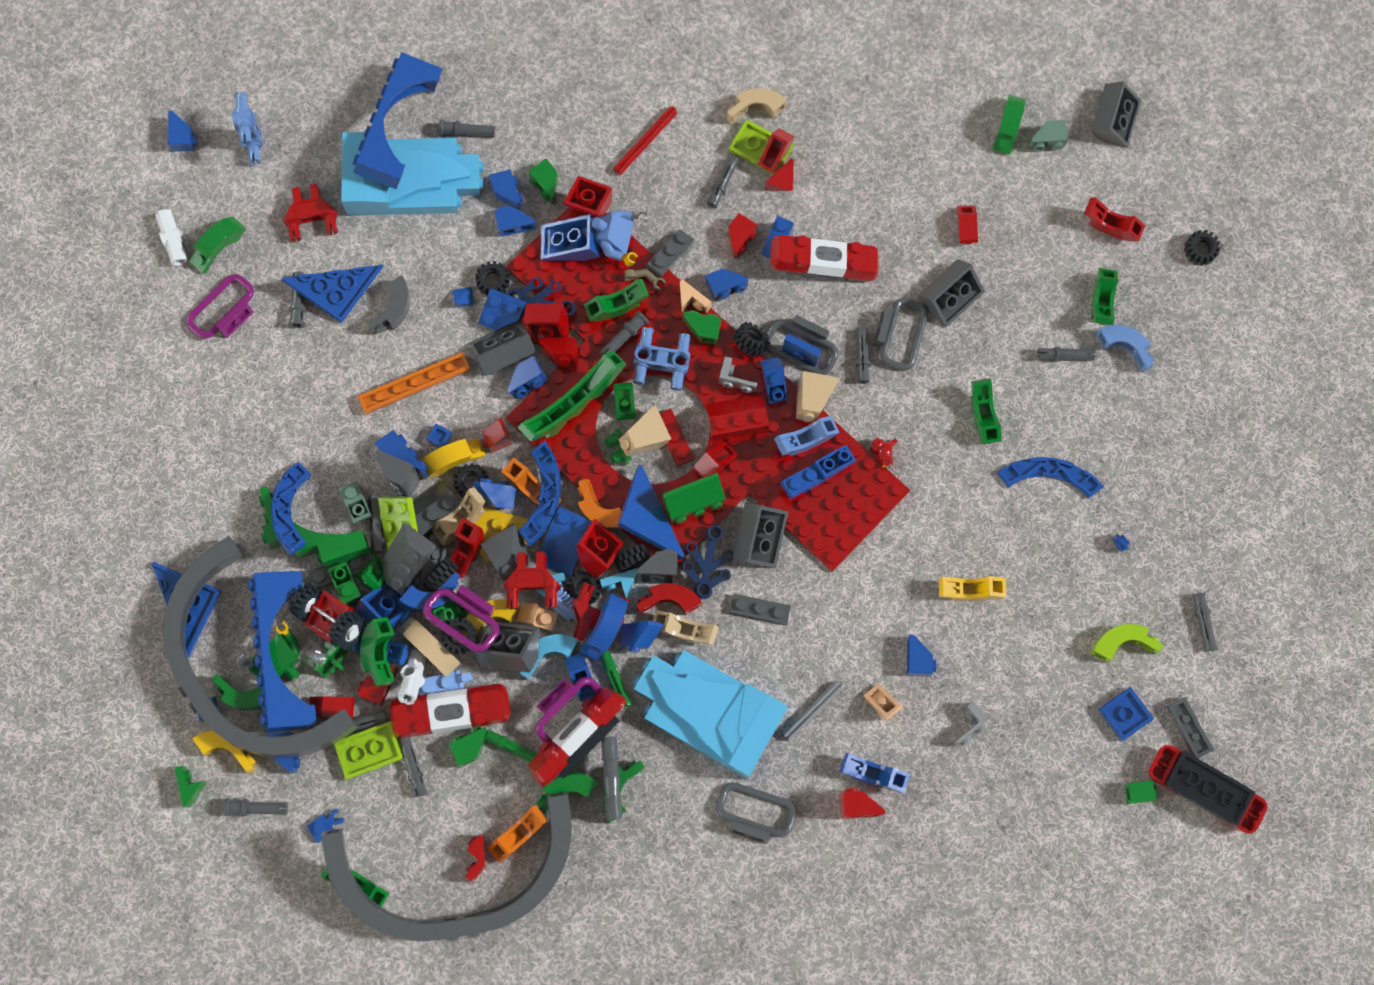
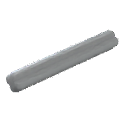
[782,681,843,741]

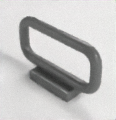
[873,298,928,371]
[766,315,838,375]
[716,782,797,844]

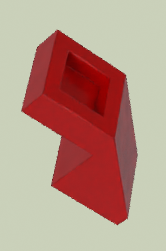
[956,205,978,245]
[309,696,354,717]
[465,834,486,882]

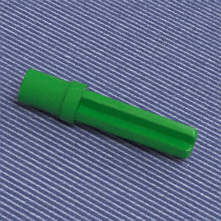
[600,651,631,708]
[485,730,538,762]

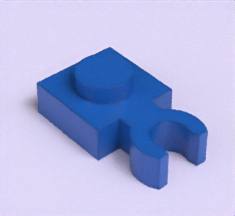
[306,809,345,843]

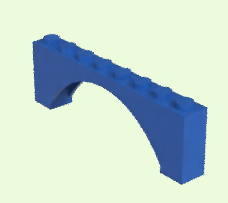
[352,52,443,190]
[248,571,317,732]

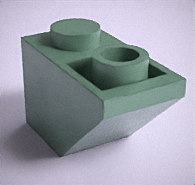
[1028,120,1068,151]
[339,481,372,524]

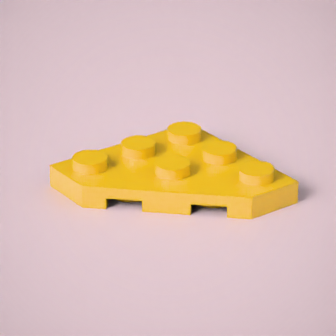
[475,507,528,564]

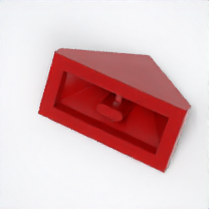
[765,158,794,191]

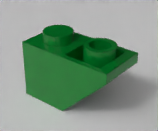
[528,159,558,204]
[683,310,721,345]
[328,562,363,606]
[449,726,488,768]

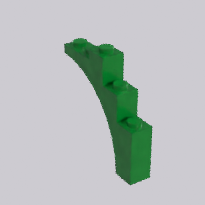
[518,351,626,441]
[258,486,371,568]

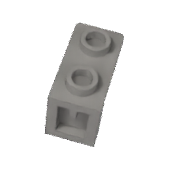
[719,357,757,393]
[953,702,988,746]

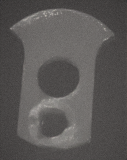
[299,635,326,666]

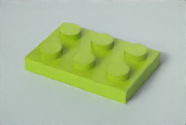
[728,119,794,175]
[378,496,418,551]
[334,721,403,780]

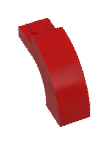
[1084,197,1145,241]
[450,517,484,578]
[636,583,702,615]

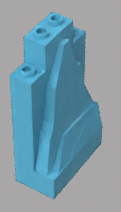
[342,132,484,216]
[633,650,788,779]

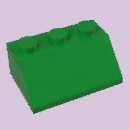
[663,473,725,524]

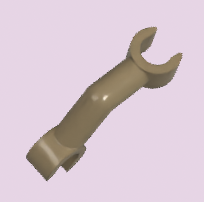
[624,269,666,292]

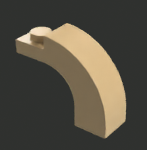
[398,616,460,677]

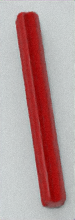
[613,106,677,175]

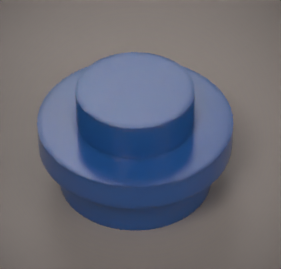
[1112,533,1130,552]

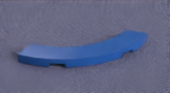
[518,441,561,547]
[996,457,1104,499]
[271,462,311,556]

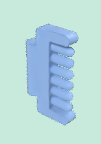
[551,587,577,622]

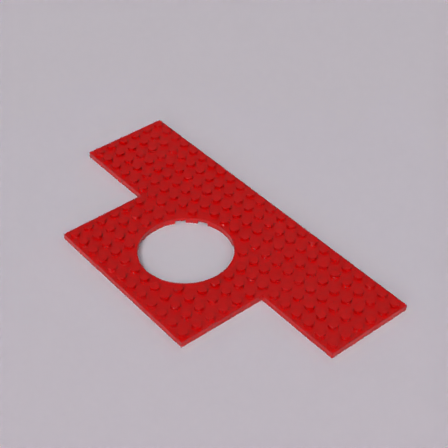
[505,207,910,572]

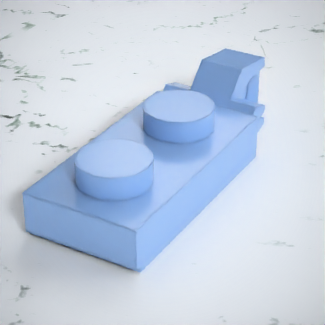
[419,670,473,694]

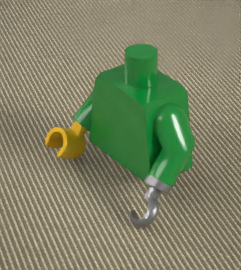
[236,620,301,682]

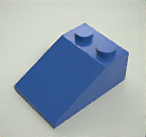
[541,214,601,261]
[535,506,592,578]
[355,582,417,630]

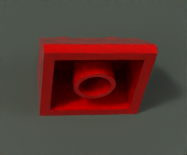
[563,176,612,217]
[522,303,569,344]
[577,518,624,578]
[839,788,886,819]

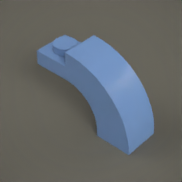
[1096,325,1154,372]
[775,416,840,456]

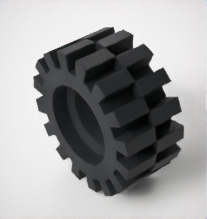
[1184,230,1221,266]
[475,261,510,296]
[733,322,770,357]
[453,463,489,498]
[614,544,651,573]
[423,556,459,592]
[566,570,601,606]
[440,618,478,655]

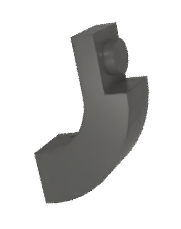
[367,275,410,334]

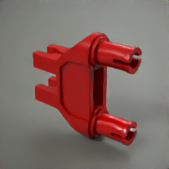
[284,183,338,242]
[503,552,560,610]
[572,582,630,642]

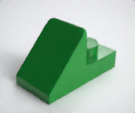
[613,382,636,421]
[357,554,384,591]
[175,766,207,808]

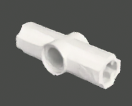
[155,209,188,266]
[398,649,426,705]

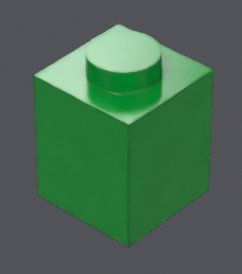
[1124,780,1158,804]

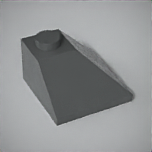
[480,524,532,581]
[637,549,677,584]

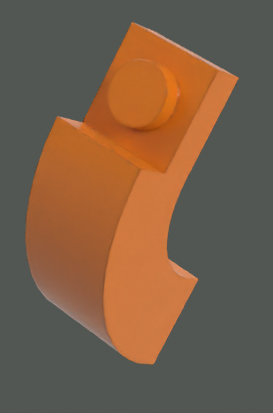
[501,457,562,506]
[578,479,623,528]
[488,804,548,863]

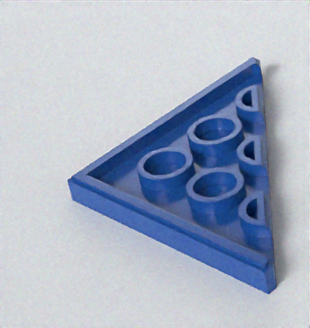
[281,264,384,323]
[617,465,684,560]
[152,562,222,659]

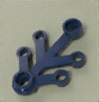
[507,277,576,318]
[681,525,733,600]

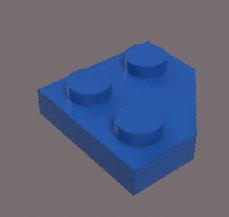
[478,288,526,330]

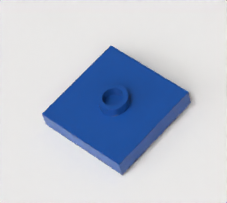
[782,334,822,367]
[1098,687,1154,742]

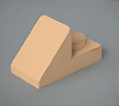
[680,279,711,313]
[516,602,559,632]
[863,684,902,720]

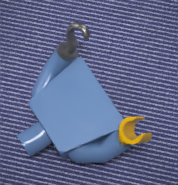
[592,210,648,266]

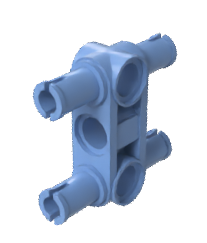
[232,92,263,165]
[633,327,691,391]

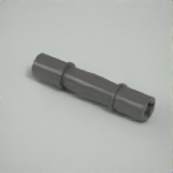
[601,737,622,820]

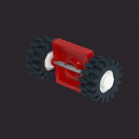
[289,584,367,650]

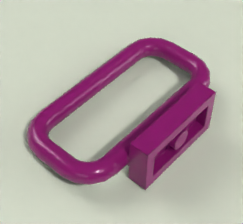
[186,274,254,339]
[423,585,499,652]
[536,677,602,742]

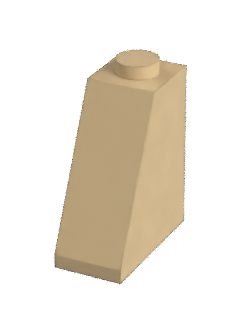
[796,371,839,422]
[619,406,671,457]

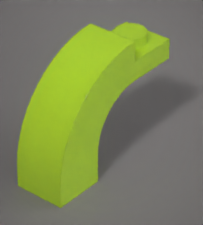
[1090,624,1163,663]

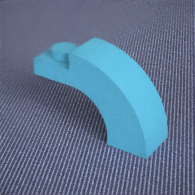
[520,634,579,680]

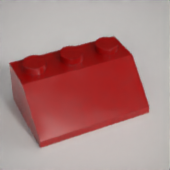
[705,395,769,441]

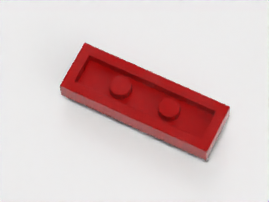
[659,409,695,467]

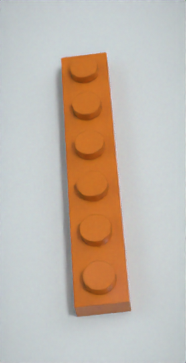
[358,352,471,415]

